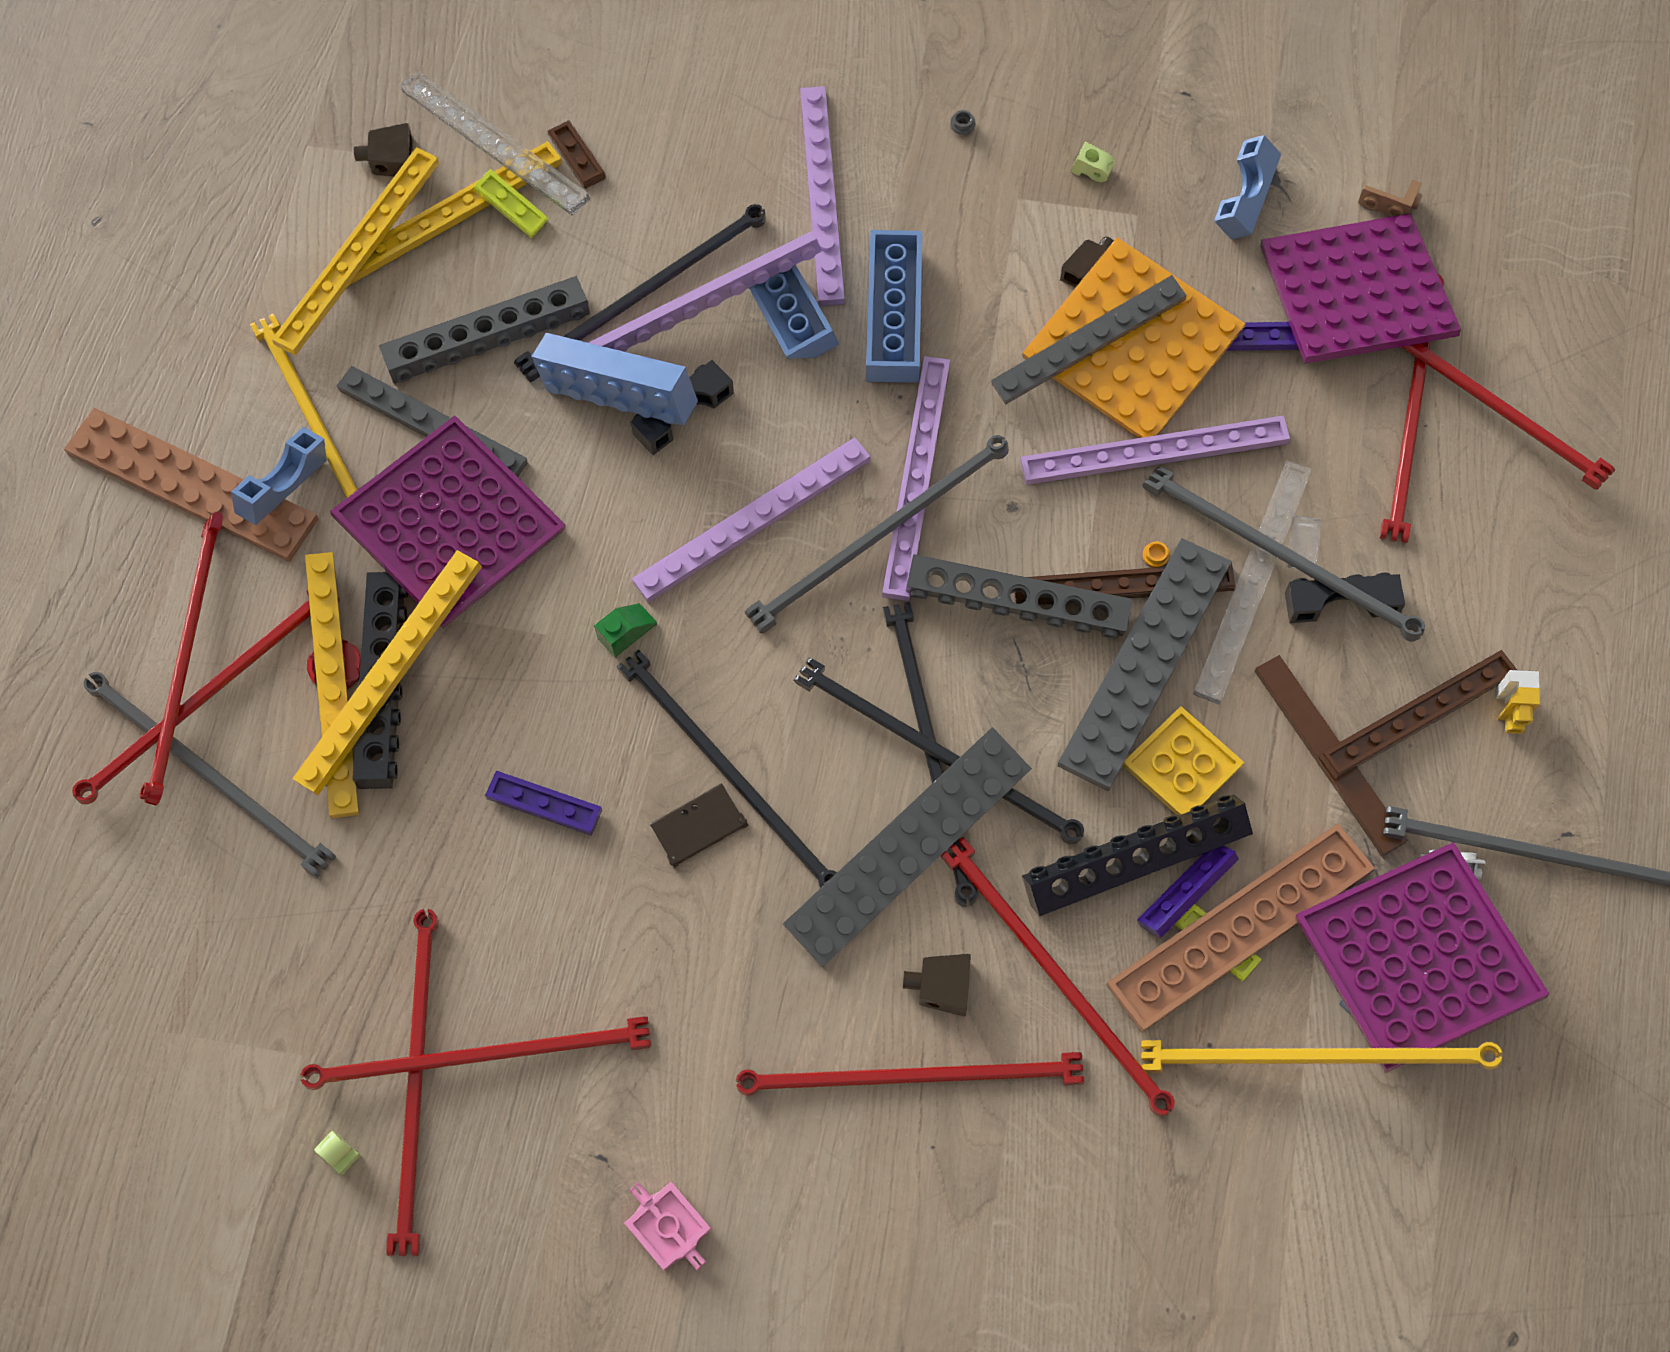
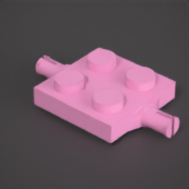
[624,1182,711,1272]

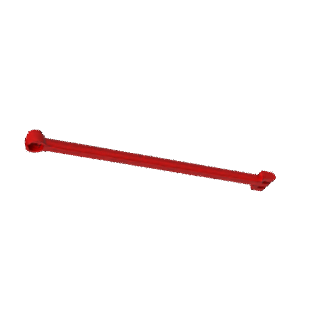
[1380,273,1444,543]
[1402,343,1615,490]
[139,512,223,806]
[72,590,340,805]
[941,837,1175,1116]
[386,909,439,1256]
[300,1016,651,1090]
[736,1052,1085,1096]

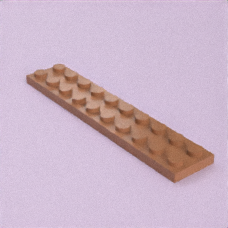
[64,408,319,562]
[1106,823,1375,1033]

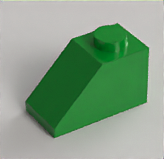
[594,603,657,657]

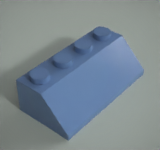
[749,265,839,359]

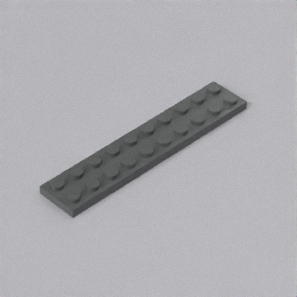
[1057,538,1232,792]
[782,727,1032,967]

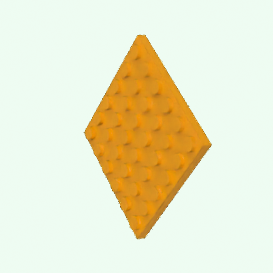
[1022,237,1246,438]

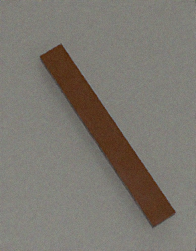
[1014,562,1236,605]
[1319,650,1517,780]
[1255,655,1408,856]

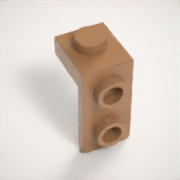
[1358,179,1423,217]

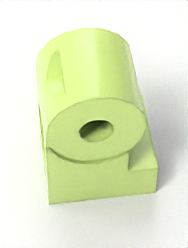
[1070,141,1115,182]
[314,1131,361,1176]

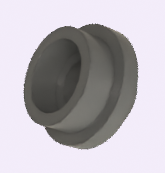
[950,110,975,135]

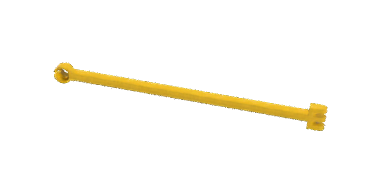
[250,313,358,497]
[1141,1040,1502,1073]

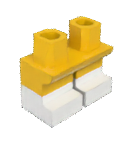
[1496,670,1540,734]

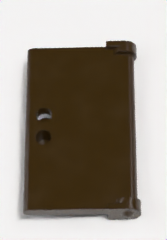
[650,783,749,868]

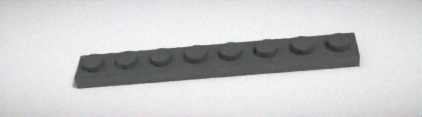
[992,275,1187,405]
[336,366,528,477]

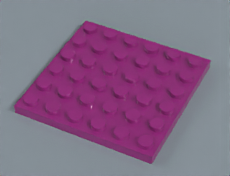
[1260,213,1461,364]
[331,415,566,628]
[1295,842,1550,1073]

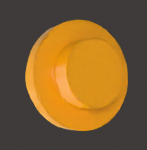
[1142,541,1170,568]

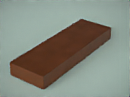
[547,120,606,189]

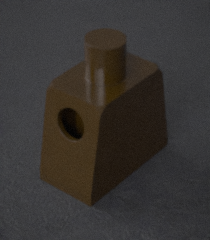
[354,123,413,177]
[1060,236,1114,288]
[903,954,971,1016]

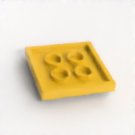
[1123,706,1245,815]

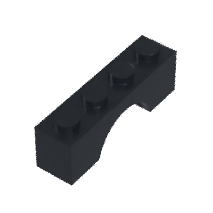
[630,360,734,456]
[1285,572,1405,623]

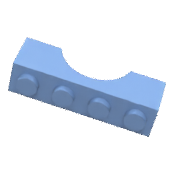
[1214,135,1281,240]
[231,427,327,525]

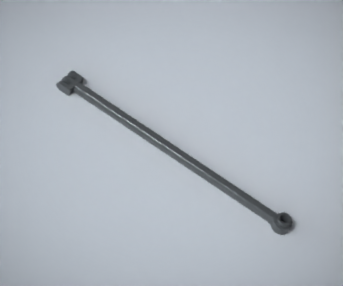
[745,435,1009,633]
[1142,466,1425,642]
[84,672,336,878]
[1383,806,1670,887]

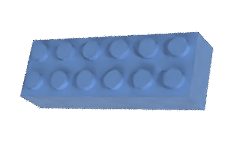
[866,230,922,383]
[531,333,698,426]

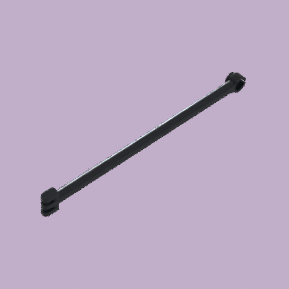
[514,204,766,382]
[883,602,978,907]
[617,649,837,888]
[793,658,1084,844]

